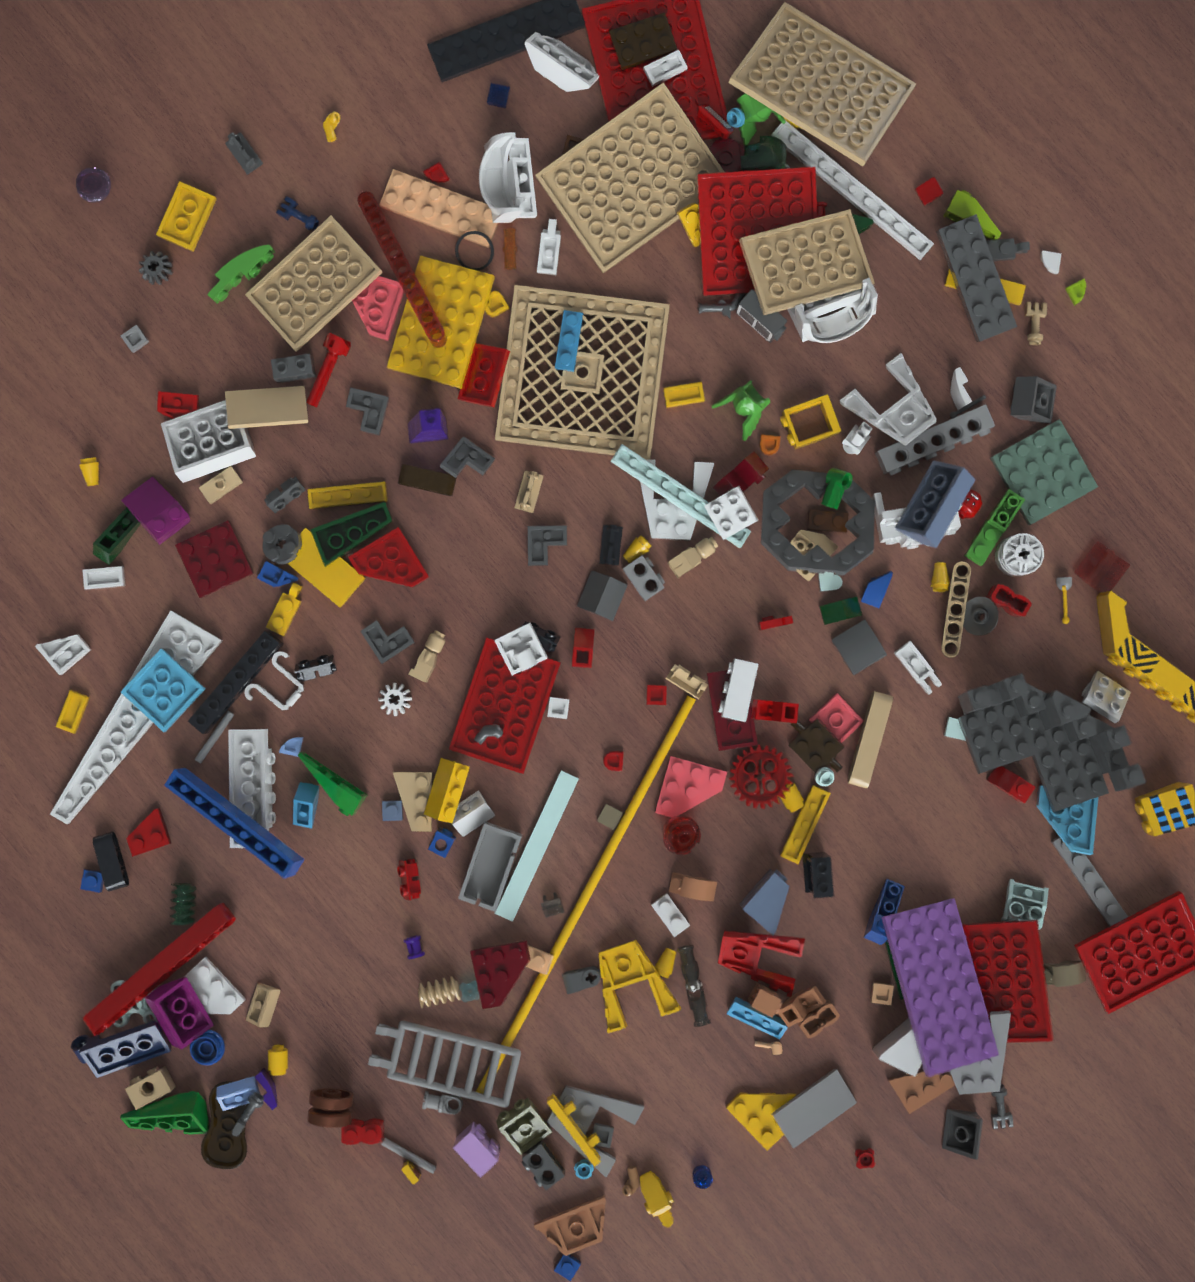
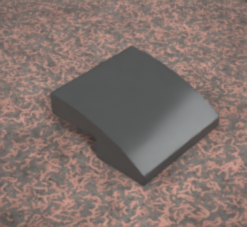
[832,620,887,676]

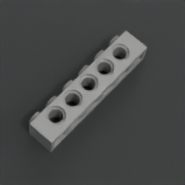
[875,404,995,476]

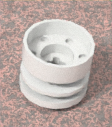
[995,533,1044,576]

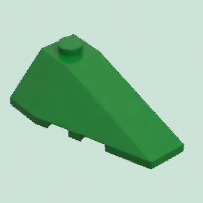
[298,752,368,816]
[120,1091,209,1135]

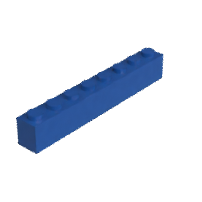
[164,768,305,878]

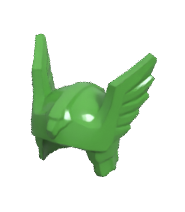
[737,93,786,146]
[711,381,771,441]

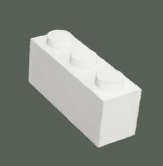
[718,659,758,722]

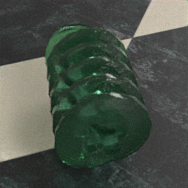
[169,883,197,925]

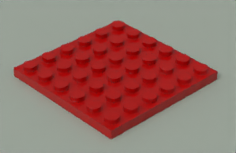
[697,167,817,296]

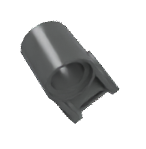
[562,966,601,994]

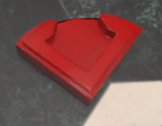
[423,162,450,183]

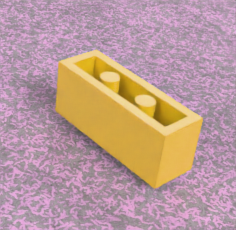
[424,758,470,823]

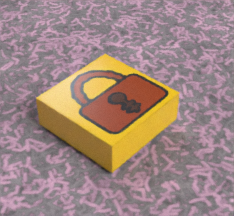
[402,1160,421,1185]

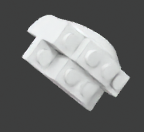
[479,132,537,223]

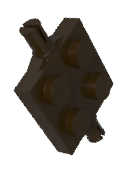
[788,718,845,774]

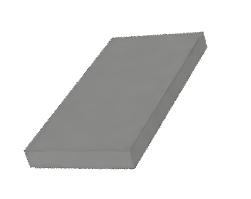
[772,1068,857,1148]

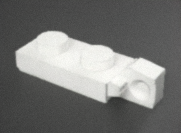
[537,219,561,275]

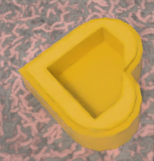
[485,291,509,317]

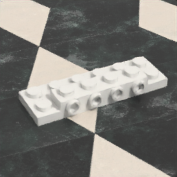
[228,729,276,848]

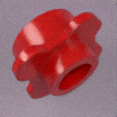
[855,1148,875,1169]

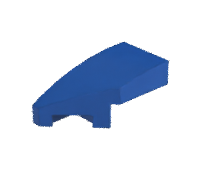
[257,561,299,587]
[861,571,893,608]

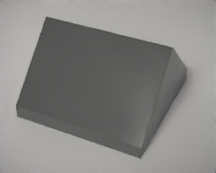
[577,571,628,621]
[942,1109,983,1160]

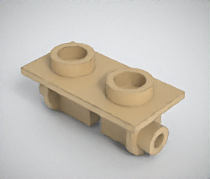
[515,471,544,513]
[666,664,708,700]

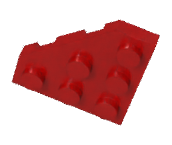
[348,527,429,588]

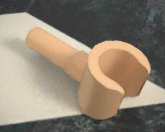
[755,1041,783,1055]

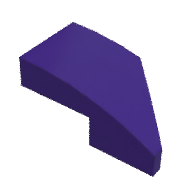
[255,1068,277,1110]

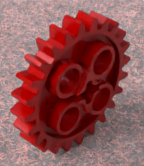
[729,745,794,809]

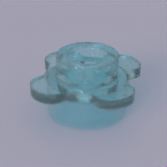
[459,981,480,1002]

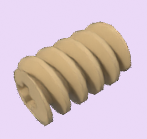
[418,976,461,1008]

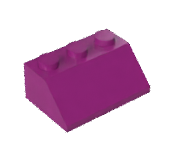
[144,977,214,1050]

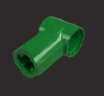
[821,468,853,509]

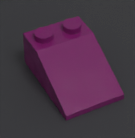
[121,476,191,545]

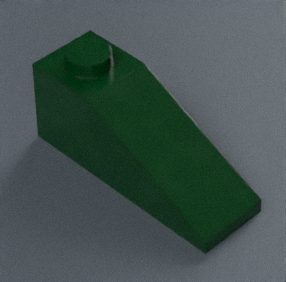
[93,507,141,565]

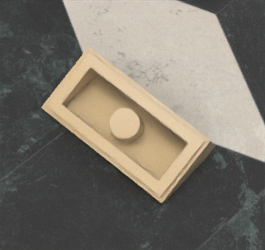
[246,983,280,1027]

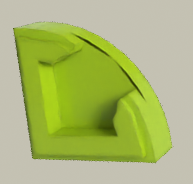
[1065,278,1086,306]

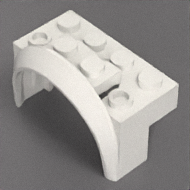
[788,278,878,343]

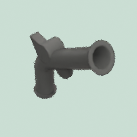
[698,293,745,319]

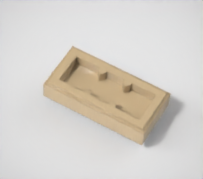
[199,466,243,504]

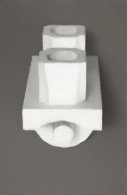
[842,421,873,455]

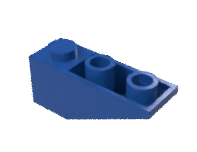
[863,879,905,945]

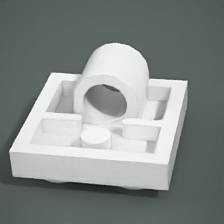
[704,486,758,540]
[494,623,548,675]
[1082,671,1131,723]

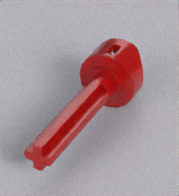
[306,333,351,407]

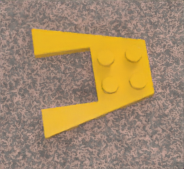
[598,940,681,1033]

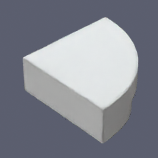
[1040,251,1061,274]

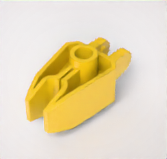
[640,1171,674,1228]

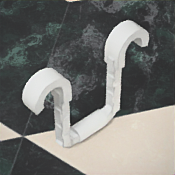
[244,651,304,710]

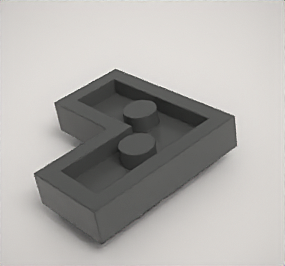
[346,388,389,436]
[440,436,495,478]
[528,526,567,566]
[360,620,415,664]

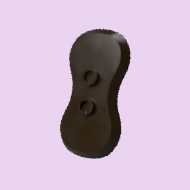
[201,1081,249,1169]

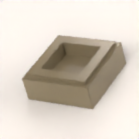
[597,804,623,830]

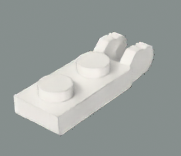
[894,641,942,695]

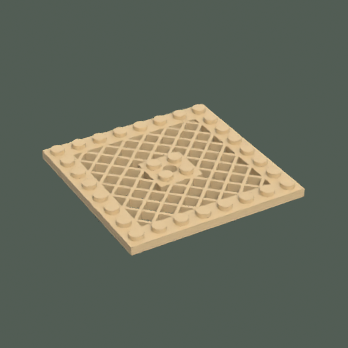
[495,285,670,459]

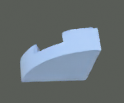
[279,737,304,757]

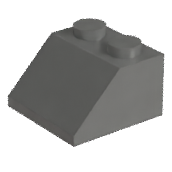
[1010,376,1057,424]

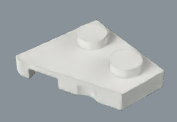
[35,635,92,675]

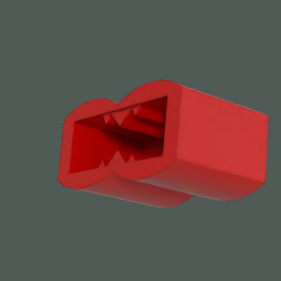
[986,584,1032,617]
[341,1118,384,1145]

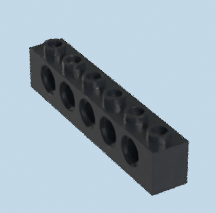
[187,631,284,734]

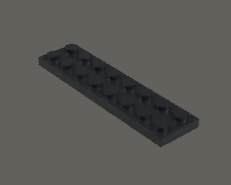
[427,0,585,83]

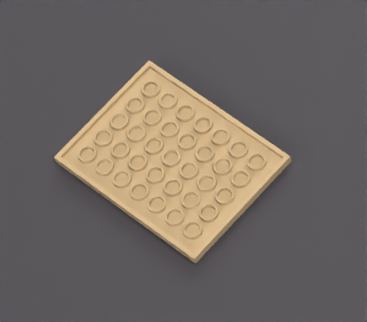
[728,2,916,166]
[535,83,724,273]

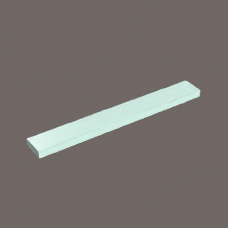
[611,444,751,548]
[495,770,579,922]

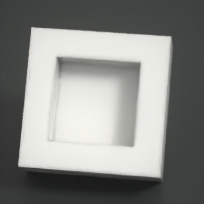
[547,697,569,719]

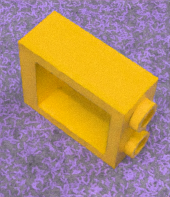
[780,394,841,449]

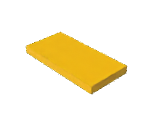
[287,528,366,608]

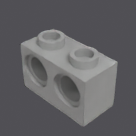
[623,555,665,601]

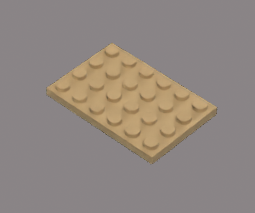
[739,209,875,315]
[245,215,383,352]

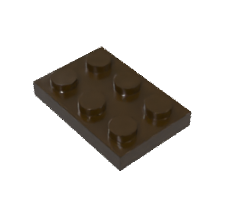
[609,12,677,70]

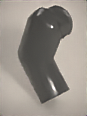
[474,724,503,745]

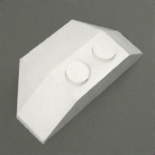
[525,32,599,92]

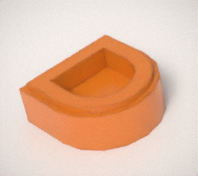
[760,434,781,455]

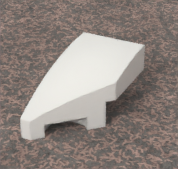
[950,367,972,410]

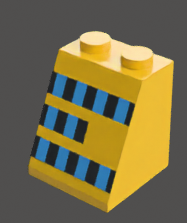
[1134,782,1195,837]

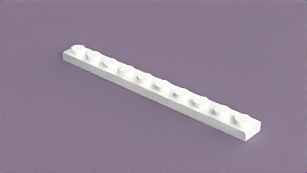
[771,120,934,260]

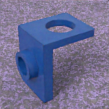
[428,828,456,858]

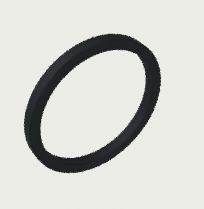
[455,231,494,271]

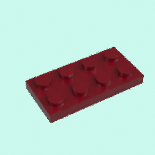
[706,670,758,751]

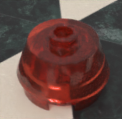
[662,816,701,855]

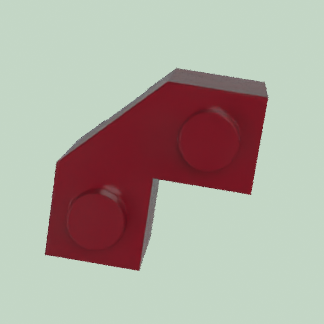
[712,452,769,496]

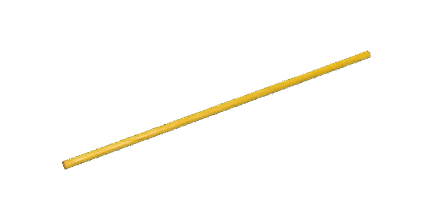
[476,695,696,1094]

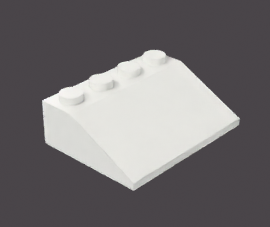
[161,400,256,483]

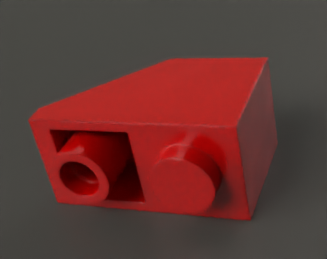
[572,628,595,668]

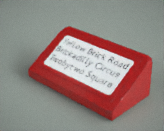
[697,104,735,140]

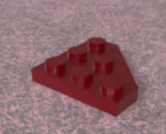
[470,940,531,1009]

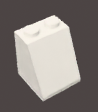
[873,1018,922,1077]

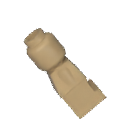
[667,537,718,578]
[409,630,445,683]

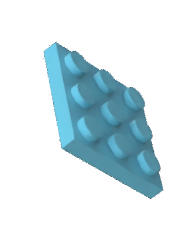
[121,648,206,732]

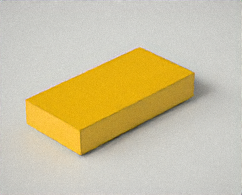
[663,381,705,408]
[55,690,90,734]

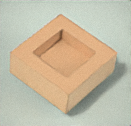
[870,982,894,1005]

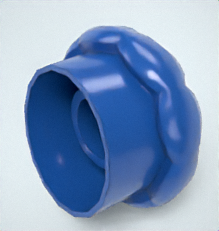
[189,1030,225,1065]

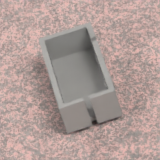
[458,822,523,912]

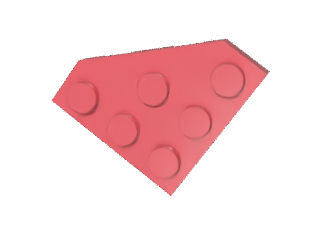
[352,276,406,341]
[655,756,727,818]

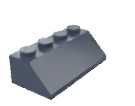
[895,461,975,548]

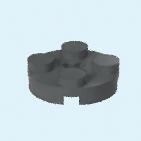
[262,524,302,564]

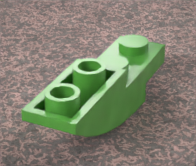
[207,244,275,304]
[964,489,1025,566]

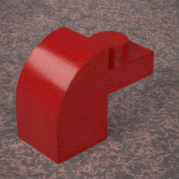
[751,699,799,723]

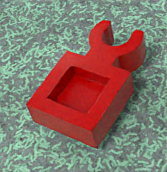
[758,616,793,631]

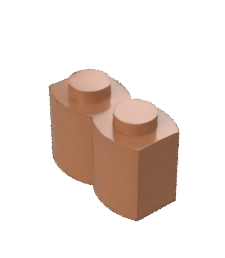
[797,999,840,1038]

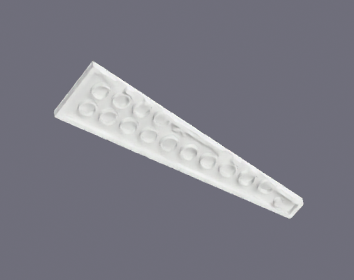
[50,611,223,824]

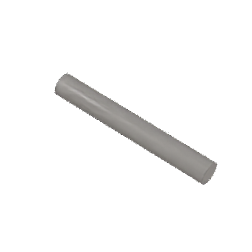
[195,711,234,763]
[381,1138,436,1174]

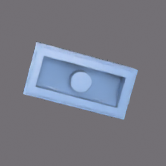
[216,1076,260,1111]

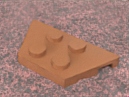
[534,1195,606,1256]

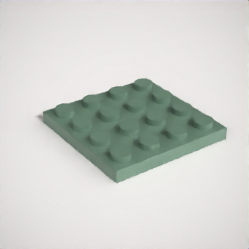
[990,419,1098,526]

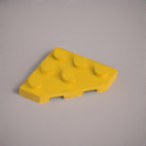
[726,1092,797,1151]

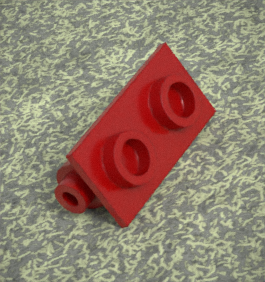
[397,858,421,901]

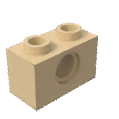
[125,1066,176,1110]

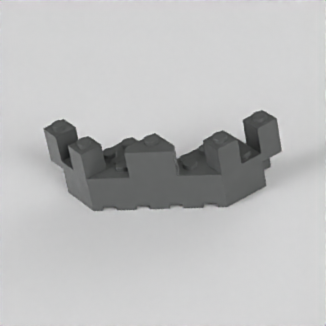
[958,673,1146,812]

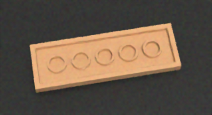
[379,169,498,248]

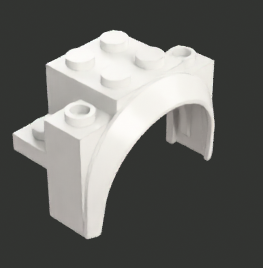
[872,492,962,549]

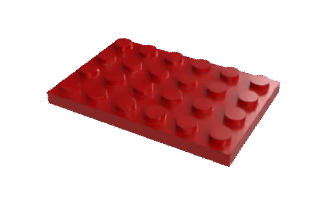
[449,638,561,774]
[1074,891,1195,1014]
[962,920,1054,1043]

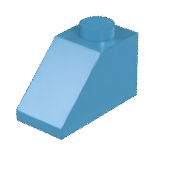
[293,782,319,829]

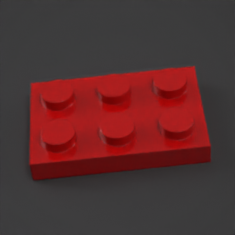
[458,343,510,408]

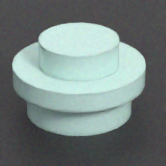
[815,767,834,786]

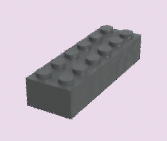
[936,214,1017,342]

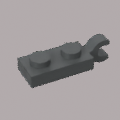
[986,238,1030,261]

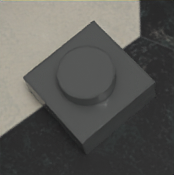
[592,1123,614,1148]

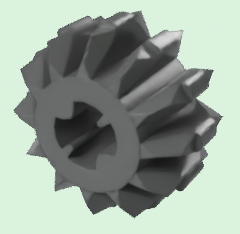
[139,251,173,285]

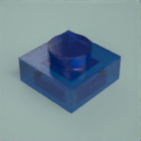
[487,83,510,108]

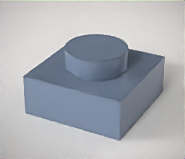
[382,800,403,821]

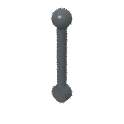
[950,395,986,419]

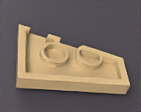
[393,772,433,832]

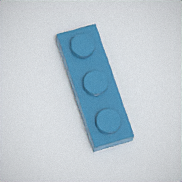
[555,310,583,372]
[727,997,788,1039]

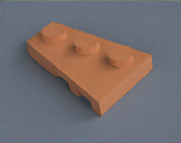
[887,1071,955,1114]

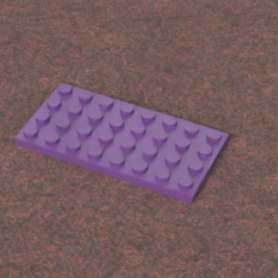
[882,898,999,1077]

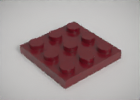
[175,520,254,598]

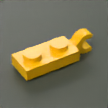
[265,583,303,636]

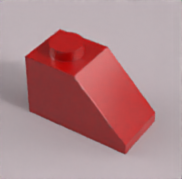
[987,766,1036,804]

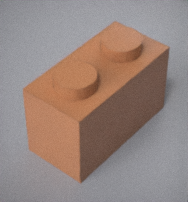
[748,982,782,1018]

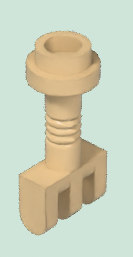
[1025,302,1047,345]

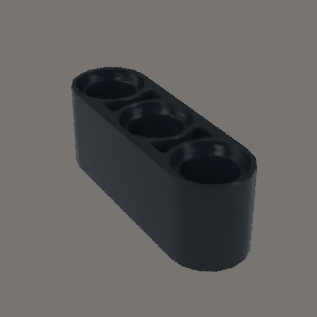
[92,831,129,892]

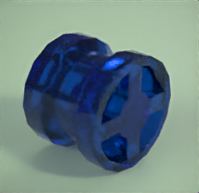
[692,1165,713,1189]

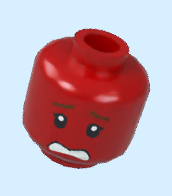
[958,489,982,519]

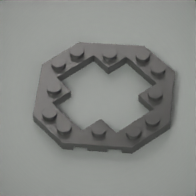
[761,470,874,575]

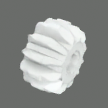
[378,683,412,716]

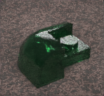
[741,135,787,171]

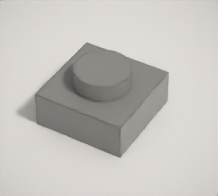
[121,325,149,353]

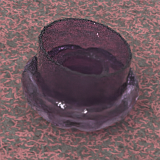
[76,168,111,203]

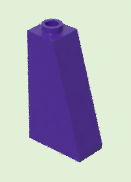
[408,409,448,444]

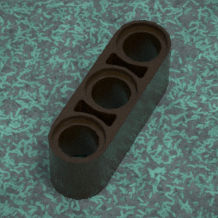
[397,464,457,496]

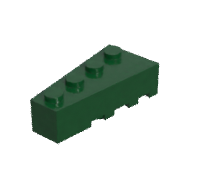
[310,502,392,567]

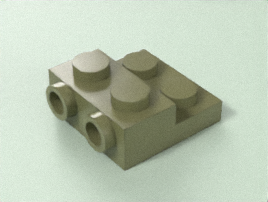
[496,1098,552,1155]

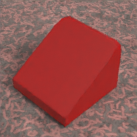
[915,177,943,206]

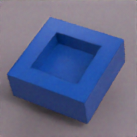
[80,869,104,893]
[554,1254,581,1281]

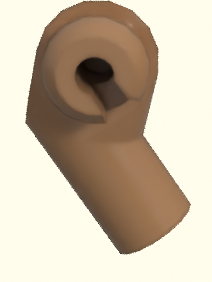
[622,1166,640,1197]

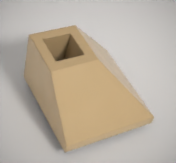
[790,530,838,581]

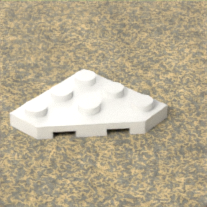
[184,957,246,1014]

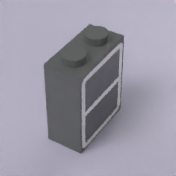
[736,289,788,343]

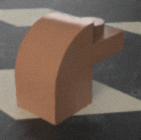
[669,872,717,901]
[779,985,826,1028]

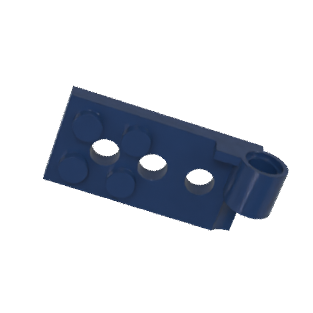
[71,1020,171,1078]

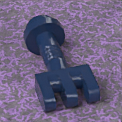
[276,196,319,231]

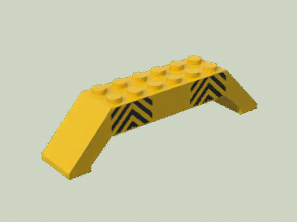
[1096,591,1195,723]

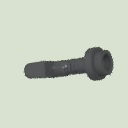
[991,1084,1013,1129]
[232,1092,264,1136]

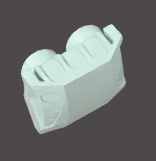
[1001,879,1049,930]

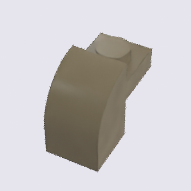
[1043,960,1086,987]

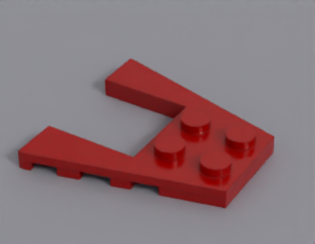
[718,931,806,997]

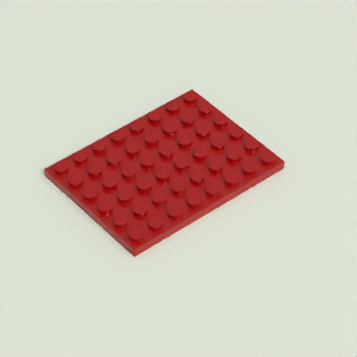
[582,0,728,141]

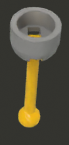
[1056,577,1072,624]

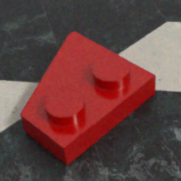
[157,391,199,419]
[126,808,171,857]

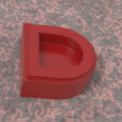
[603,751,624,771]

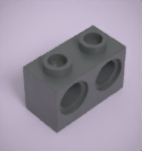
[271,354,316,383]
[522,1140,565,1190]

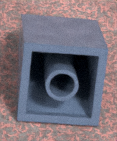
[740,869,789,935]

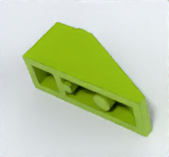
[943,190,1001,240]

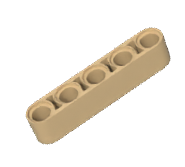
[942,561,971,658]
[847,691,893,789]

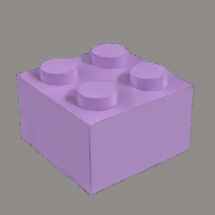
[453,1121,500,1178]

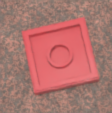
[809,693,864,743]

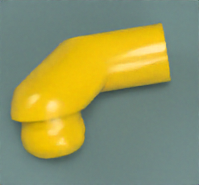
[323,112,341,142]

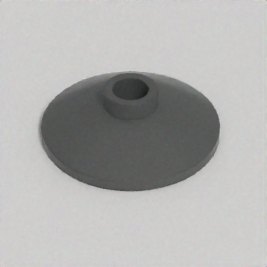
[963,597,999,636]

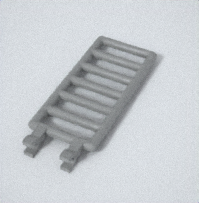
[368,1021,521,1108]

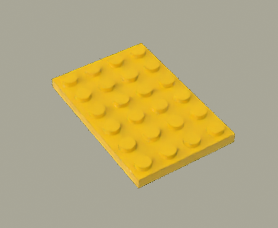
[387,256,495,389]

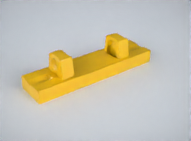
[547,1093,601,1167]

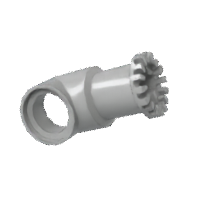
[422,1091,463,1115]

